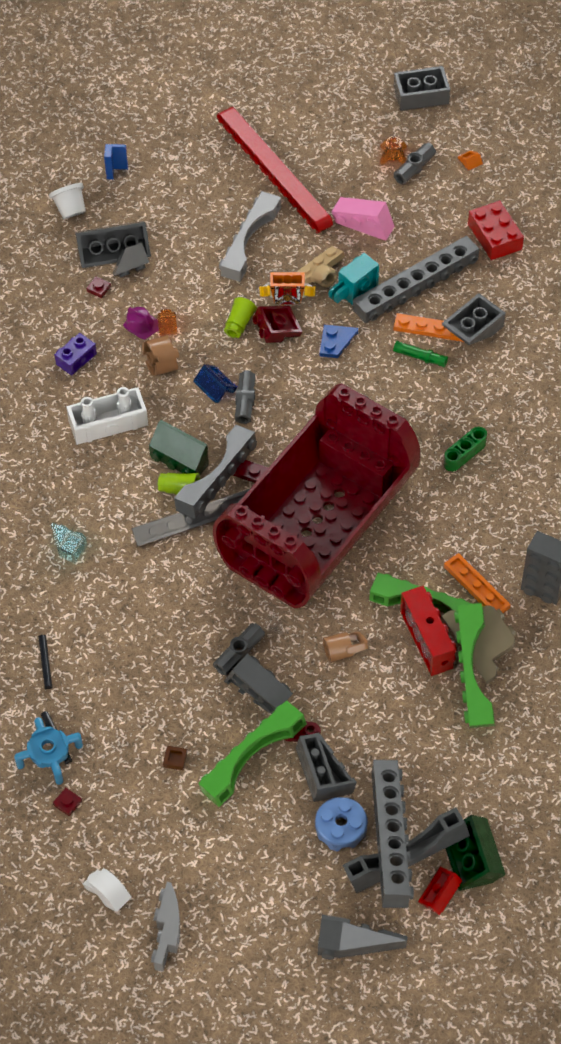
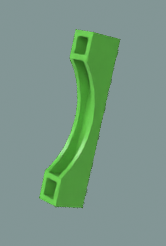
[369,573,484,614]
[454,603,495,728]
[198,700,307,807]

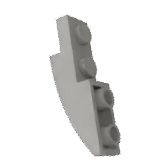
[151,882,180,972]

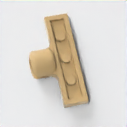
[297,246,345,288]

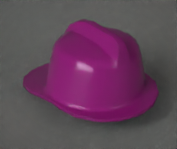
[123,307,163,340]

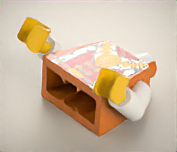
[259,272,316,307]

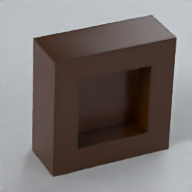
[163,746,188,771]

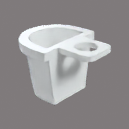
[49,183,86,219]

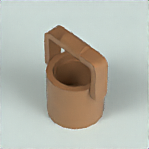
[323,632,368,663]

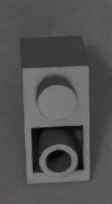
[113,242,149,278]

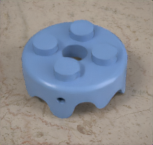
[315,797,368,851]

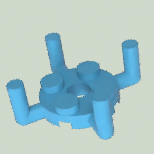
[14,717,83,785]

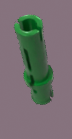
[393,341,448,368]

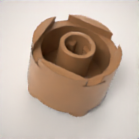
[142,334,179,376]

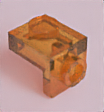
[157,309,177,335]

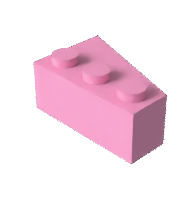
[332,197,395,241]

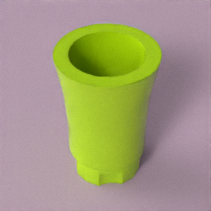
[224,297,257,338]
[158,473,200,495]

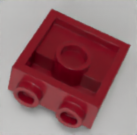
[253,305,302,343]

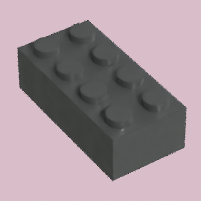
[521,531,561,605]

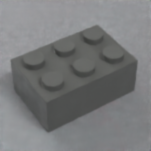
[393,66,450,111]

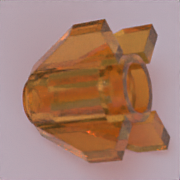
[380,136,407,165]

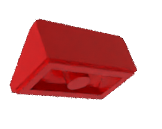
[418,866,462,915]

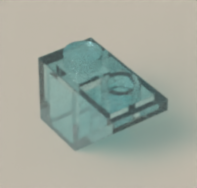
[51,522,87,564]

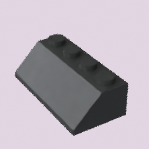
[75,221,151,268]

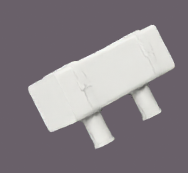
[66,387,148,445]

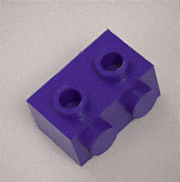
[54,333,97,376]

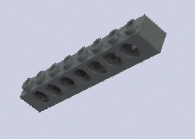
[353,235,480,324]
[371,760,414,908]

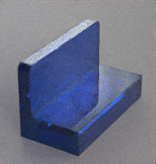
[193,364,238,403]

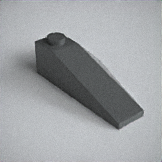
[318,915,408,960]

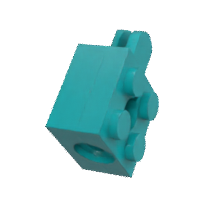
[328,253,379,305]

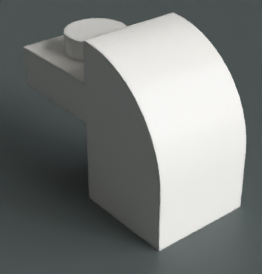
[83,868,131,912]

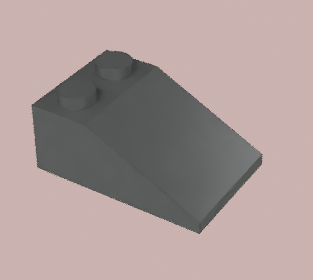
[442,293,506,345]

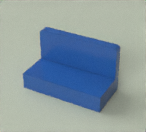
[104,144,128,180]

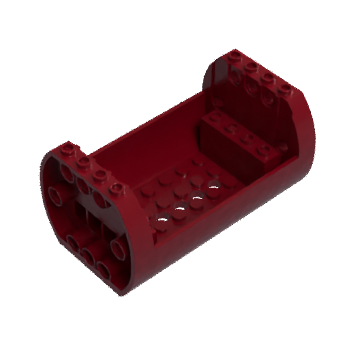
[213,383,421,609]

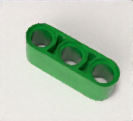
[443,426,487,472]

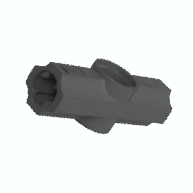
[393,142,436,185]
[235,370,256,424]
[213,623,265,676]

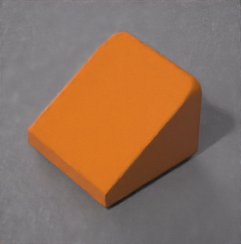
[457,150,483,170]

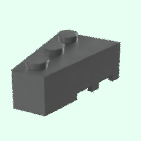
[224,653,293,714]
[296,733,357,802]

